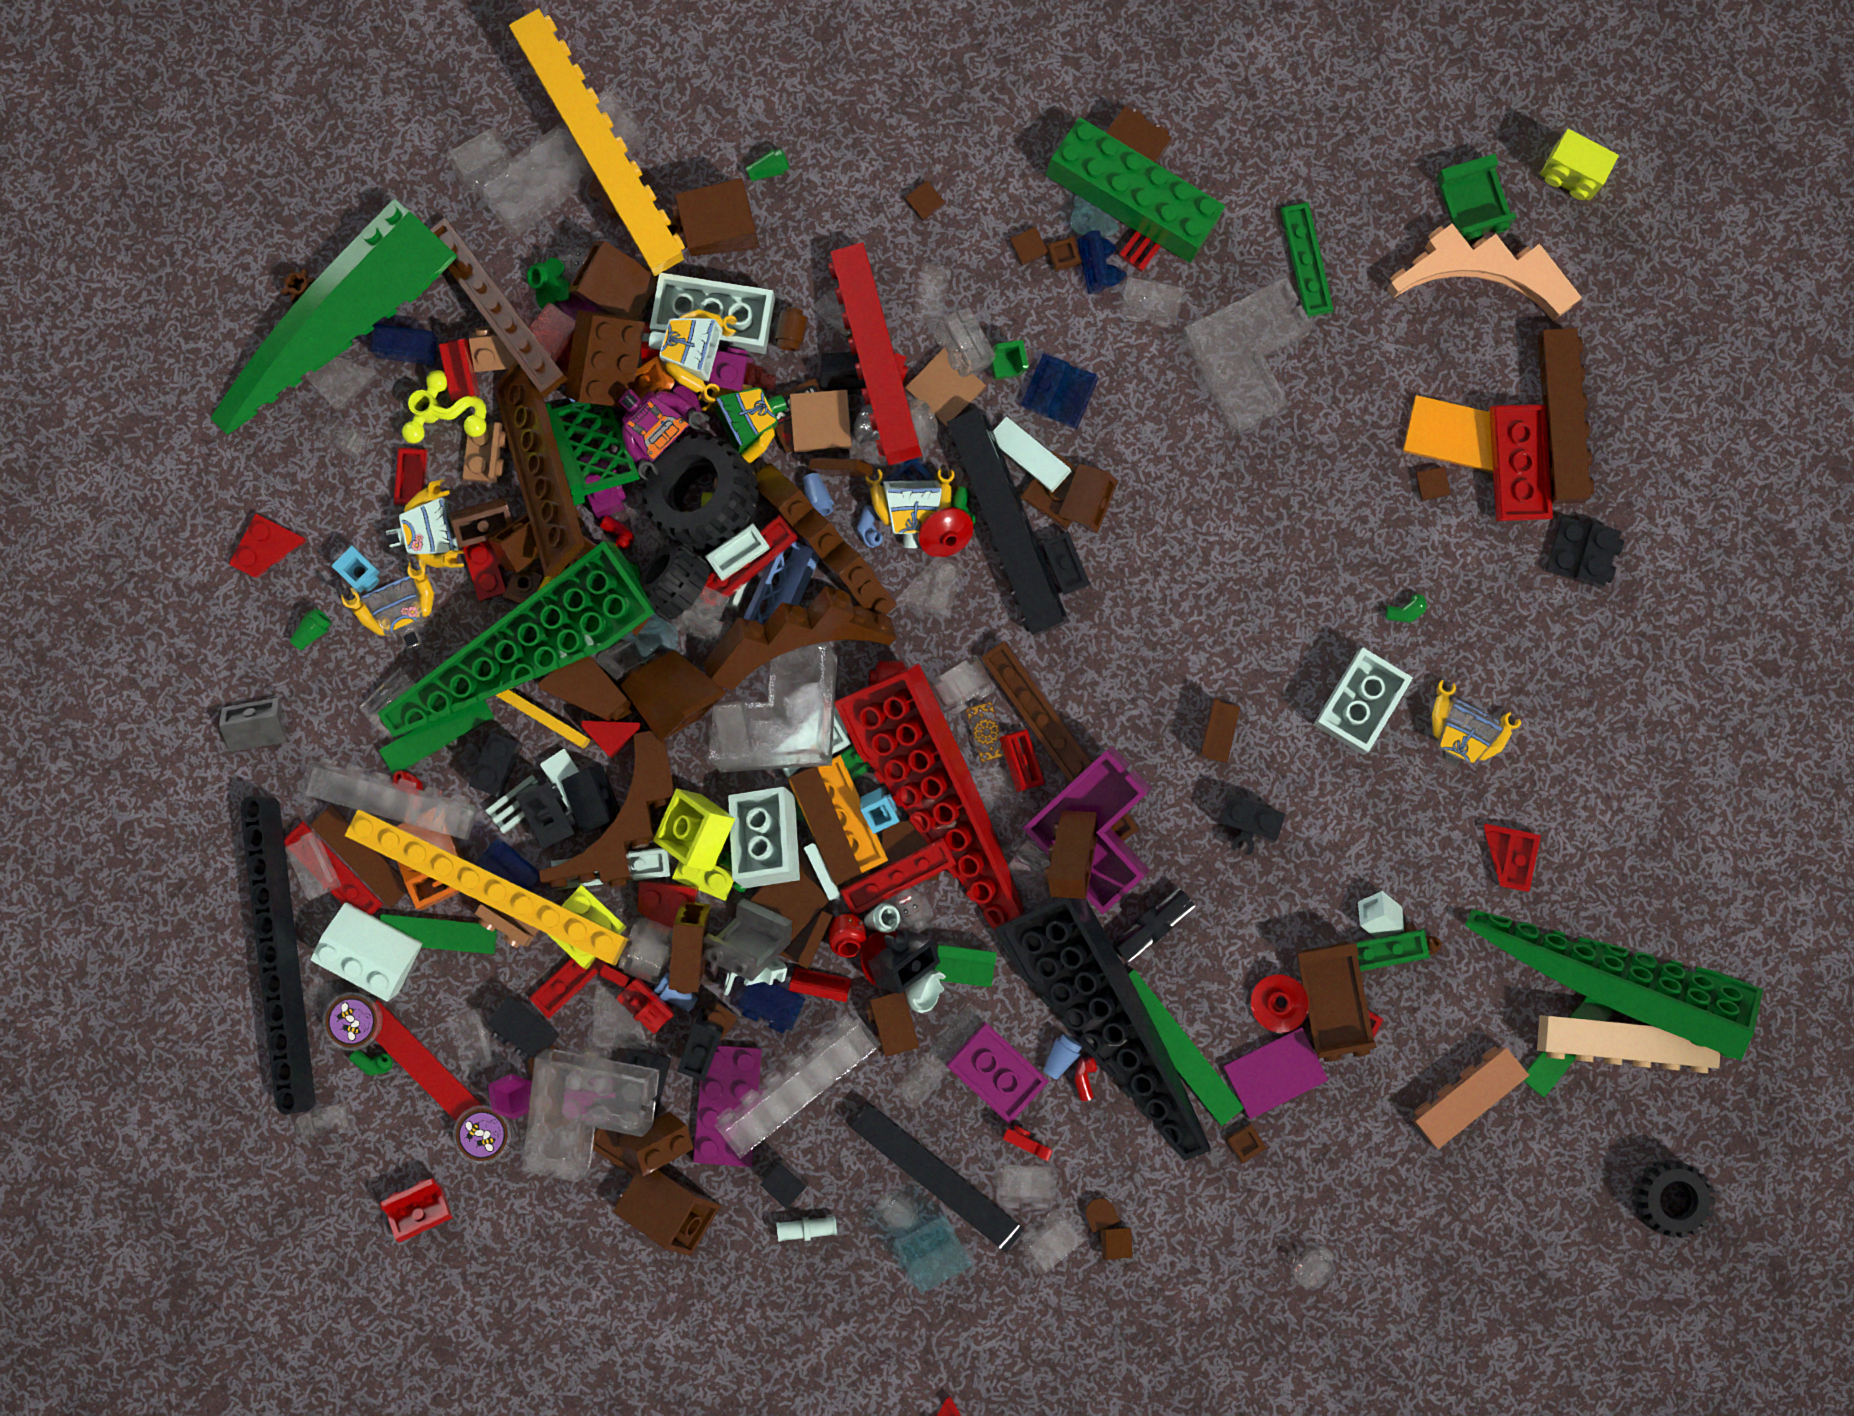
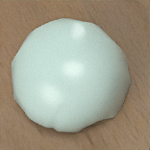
[905,969,946,1013]

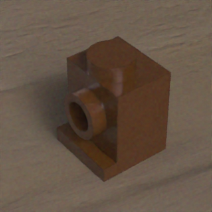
[502,565,544,605]
[702,1000,740,1041]

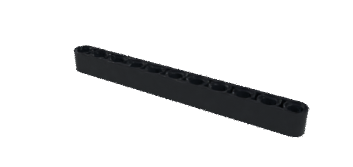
[240,796,315,1115]

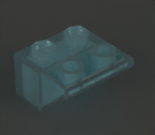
[893,1212,973,1293]

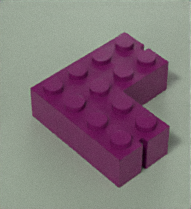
[1023,746,1152,915]

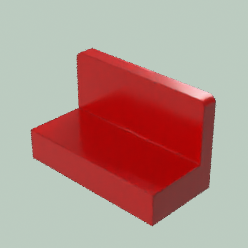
[439,338,481,401]

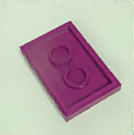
[945,1021,1049,1125]
[1223,1027,1328,1119]

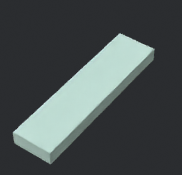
[551,848,671,890]

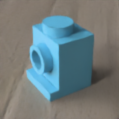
[332,546,381,593]
[860,788,900,834]

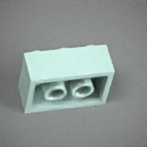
[1313,648,1413,755]
[728,787,800,888]

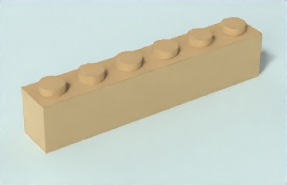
[1537,1015,1720,1073]

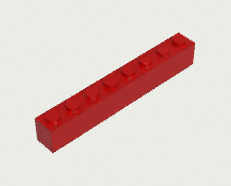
[828,242,922,466]

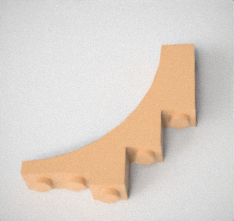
[1387,224,1582,321]

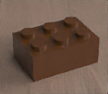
[564,310,645,407]

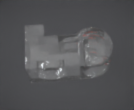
[294,1101,356,1140]

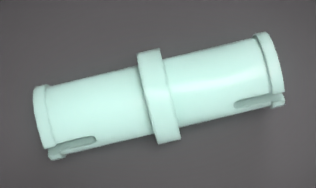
[776,1216,837,1242]

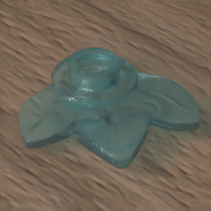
[1070,194,1120,237]
[621,614,679,657]

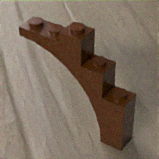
[754,463,897,615]
[704,586,897,691]
[539,730,676,889]

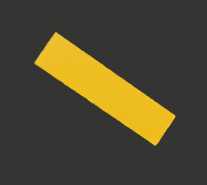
[496,690,591,749]

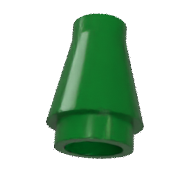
[746,148,790,182]
[289,608,332,651]

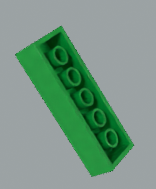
[1046,117,1225,264]

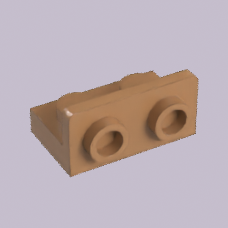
[463,422,508,483]

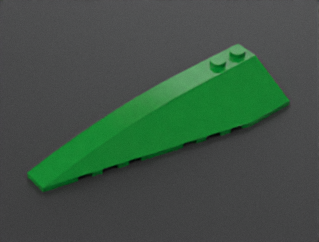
[210,198,458,435]
[1465,909,1764,1061]

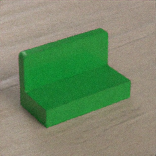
[935,945,997,987]

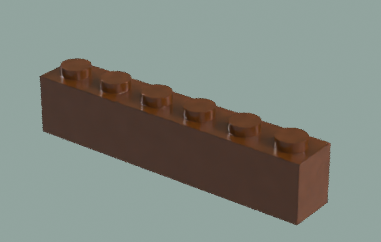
[1537,328,1594,504]

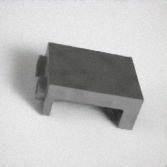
[703,898,792,981]

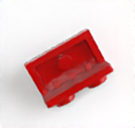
[379,1178,453,1243]

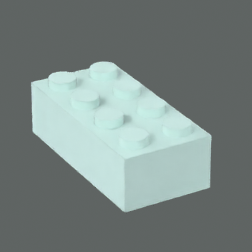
[650,273,775,354]

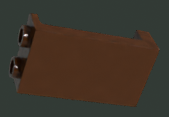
[1296,940,1377,1062]

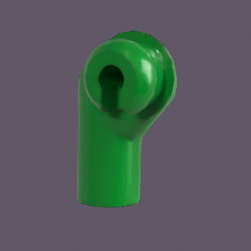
[1385,594,1427,623]

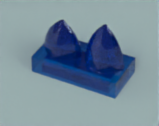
[1077,230,1127,295]

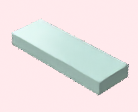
[994,416,1071,492]

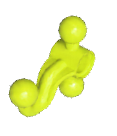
[402,370,487,444]

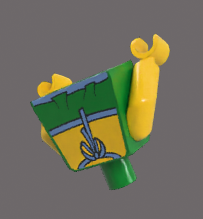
[698,384,787,463]

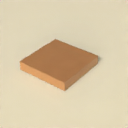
[905,347,986,428]
[790,390,852,453]

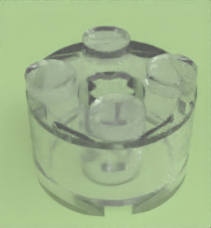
[928,654,994,716]
[618,918,673,985]

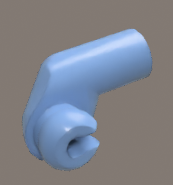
[857,505,883,548]

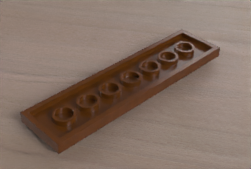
[494,361,585,578]

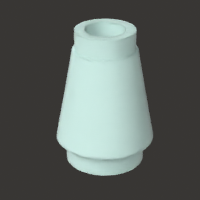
[864,903,900,933]

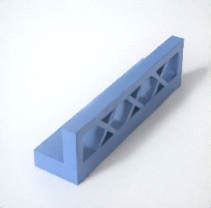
[744,541,819,624]

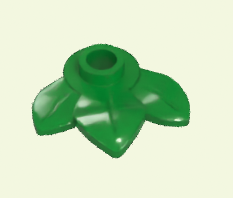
[527,258,571,315]

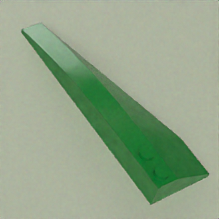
[377,541,655,737]

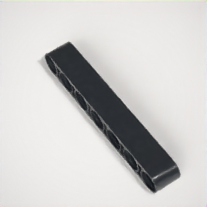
[848,1101,1025,1253]

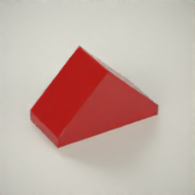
[581,721,643,758]

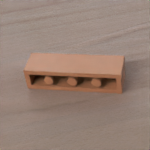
[1411,1046,1530,1149]

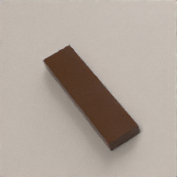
[790,765,862,885]
[310,805,408,908]

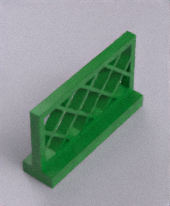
[545,402,640,506]

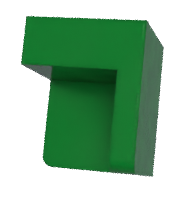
[988,340,1029,381]

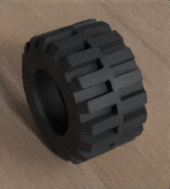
[639,542,710,621]
[1632,1160,1715,1238]

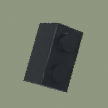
[486,996,560,1063]
[760,1158,809,1209]

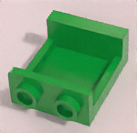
[1436,153,1517,242]

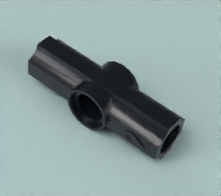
[1112,887,1195,963]

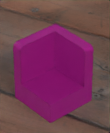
[488,1074,537,1120]

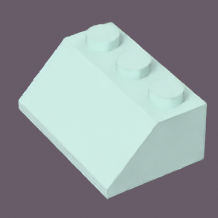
[310,902,423,1002]

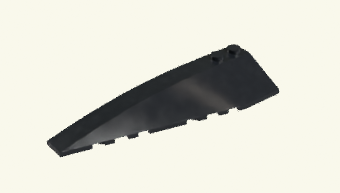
[995,897,1211,1161]

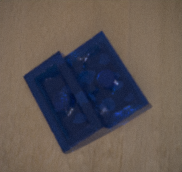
[1021,354,1099,430]

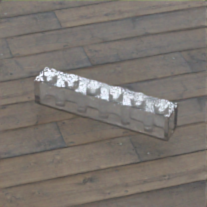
[299,757,478,840]

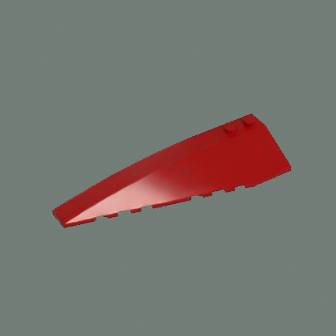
[834,663,1024,933]

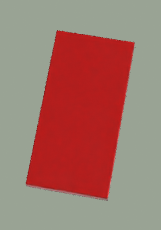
[1489,404,1553,522]

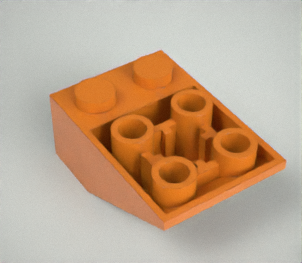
[396,806,465,910]

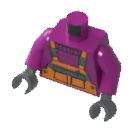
[619,389,709,481]

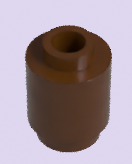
[775,307,808,352]

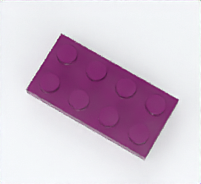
[693,1045,762,1167]

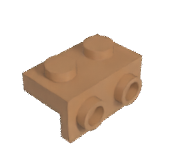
[469,326,516,372]
[474,904,539,948]

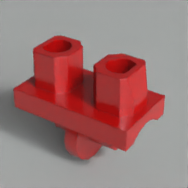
[616,977,675,1034]

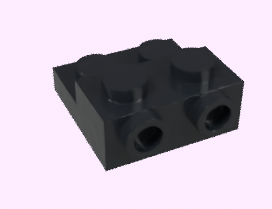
[1545,516,1624,588]

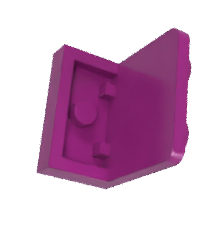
[704,345,753,391]

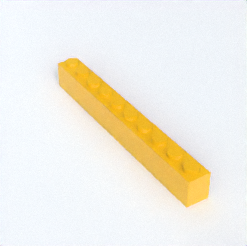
[509,8,685,277]
[345,809,628,965]

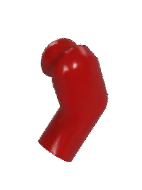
[1074,1056,1097,1101]

